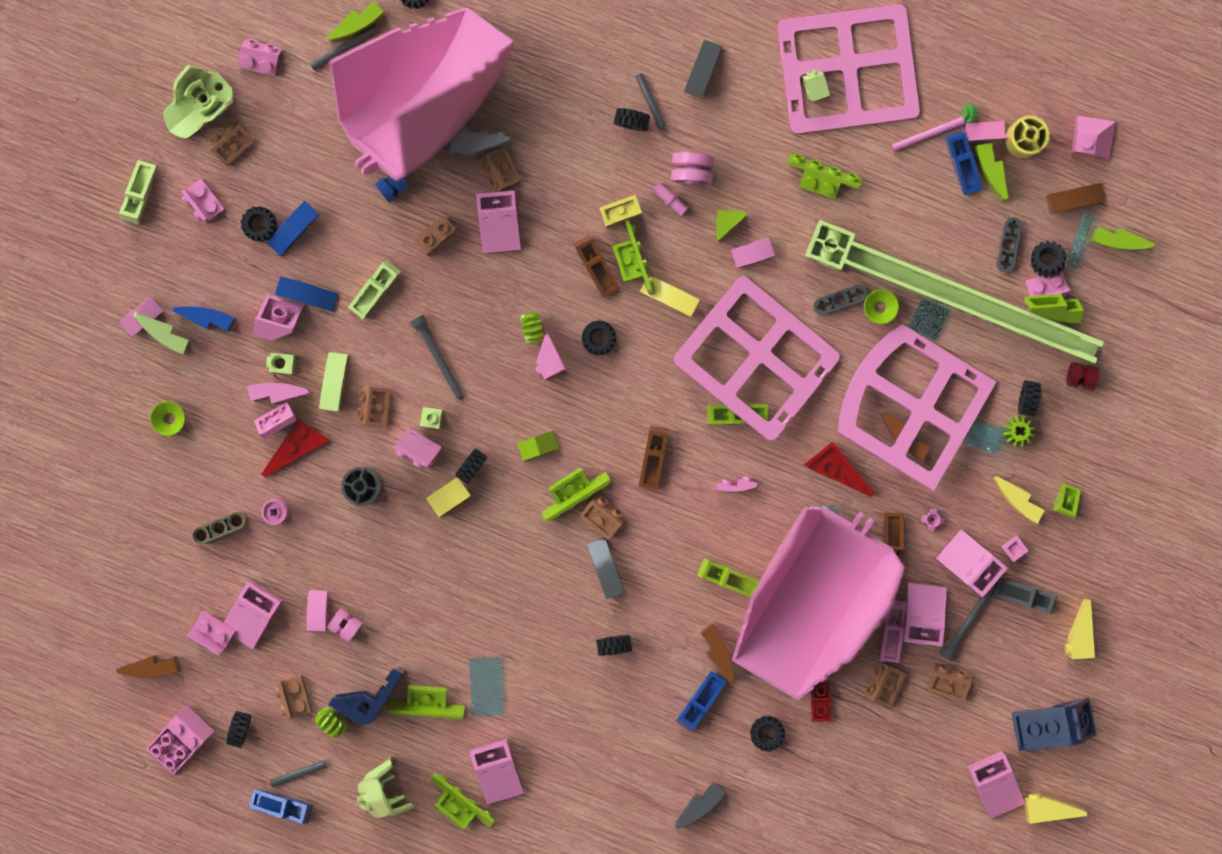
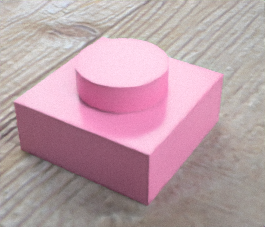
[1001,535,1029,562]

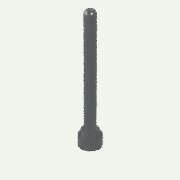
[410,315,463,399]
[939,582,998,661]

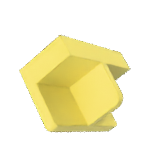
[599,195,642,228]
[427,477,472,517]

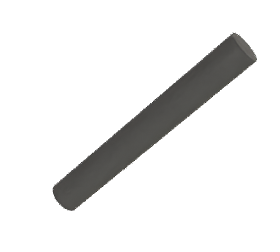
[635,73,666,129]
[270,760,326,787]

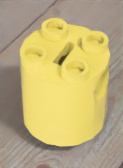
[1005,116,1049,159]

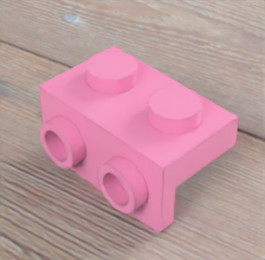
[238,39,282,77]

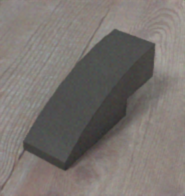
[684,39,722,99]
[587,537,624,599]
[994,578,1058,614]
[674,781,726,829]

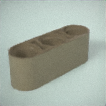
[192,512,248,544]

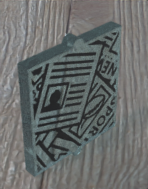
[908,297,950,341]

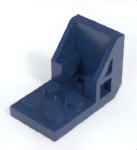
[328,666,406,726]
[1011,698,1096,751]

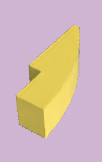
[639,275,700,318]
[993,476,1045,524]

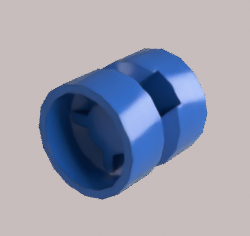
[374,175,411,204]

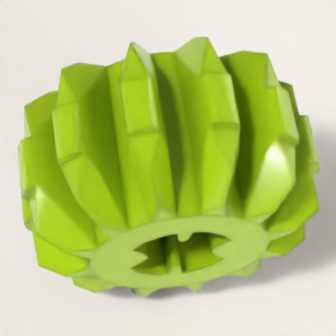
[520,312,544,345]
[1002,415,1036,447]
[315,707,348,738]

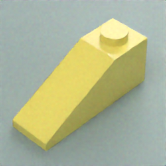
[1065,599,1095,659]
[1024,793,1087,824]

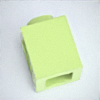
[802,70,830,101]
[266,353,296,375]
[420,407,444,429]

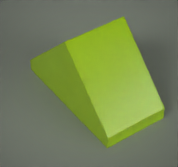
[716,210,747,241]
[517,431,559,461]
[1052,483,1081,518]

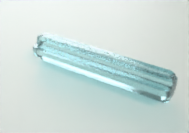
[1067,213,1093,268]

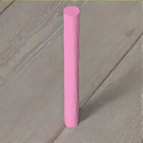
[892,117,966,152]

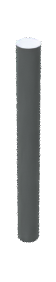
[310,25,379,70]

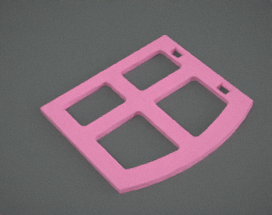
[838,324,996,491]

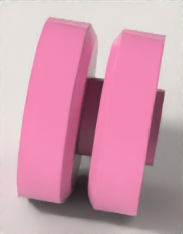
[671,153,714,185]

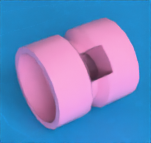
[262,499,290,525]
[327,608,363,643]

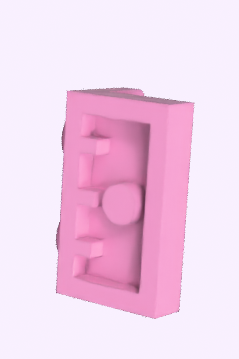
[181,179,225,223]
[1024,271,1071,297]
[254,402,296,440]
[187,610,235,656]

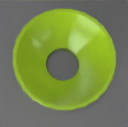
[864,289,899,324]
[150,401,185,436]

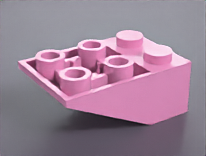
[476,190,521,253]
[394,428,443,469]
[936,530,1008,597]
[224,580,284,649]
[903,583,947,646]
[146,705,215,775]
[469,738,524,805]
[966,751,1025,819]

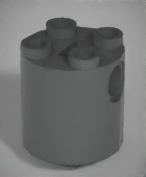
[341,467,383,505]

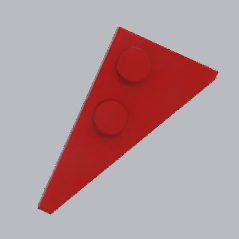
[261,419,330,477]
[803,441,874,497]

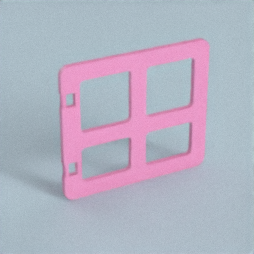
[777,4,920,134]
[673,276,840,441]

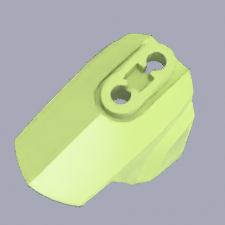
[163,65,233,139]
[357,757,416,818]

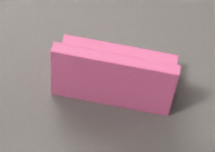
[965,121,1008,143]

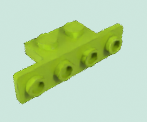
[787,153,862,199]
[612,219,654,295]
[541,468,612,522]
[387,685,465,720]
[430,773,495,830]

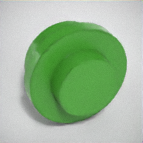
[962,104,978,123]

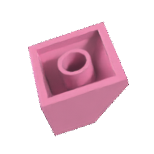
[1071,116,1115,160]
[253,294,304,341]
[535,334,566,380]

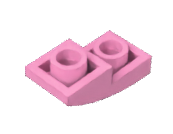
[731,237,776,268]
[119,296,163,337]
[716,476,757,492]
[307,590,329,632]

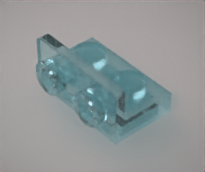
[962,421,1004,454]

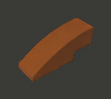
[1046,183,1105,215]
[573,235,620,298]
[880,412,931,461]
[639,426,669,490]
[883,513,904,564]
[700,623,734,683]
[116,655,181,677]

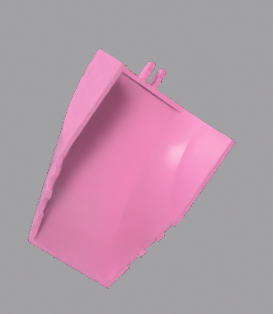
[329,8,514,181]
[732,507,904,700]

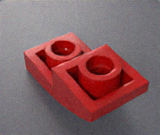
[811,682,831,722]

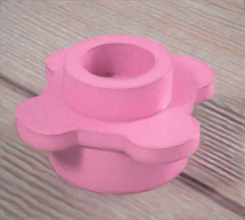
[921,508,944,531]

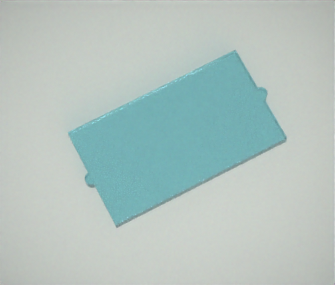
[469,656,504,717]

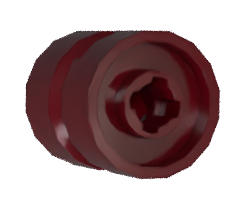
[1066,362,1099,391]

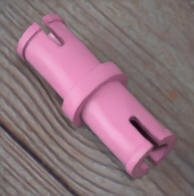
[652,182,688,216]

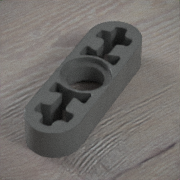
[996,217,1022,273]
[813,285,867,315]

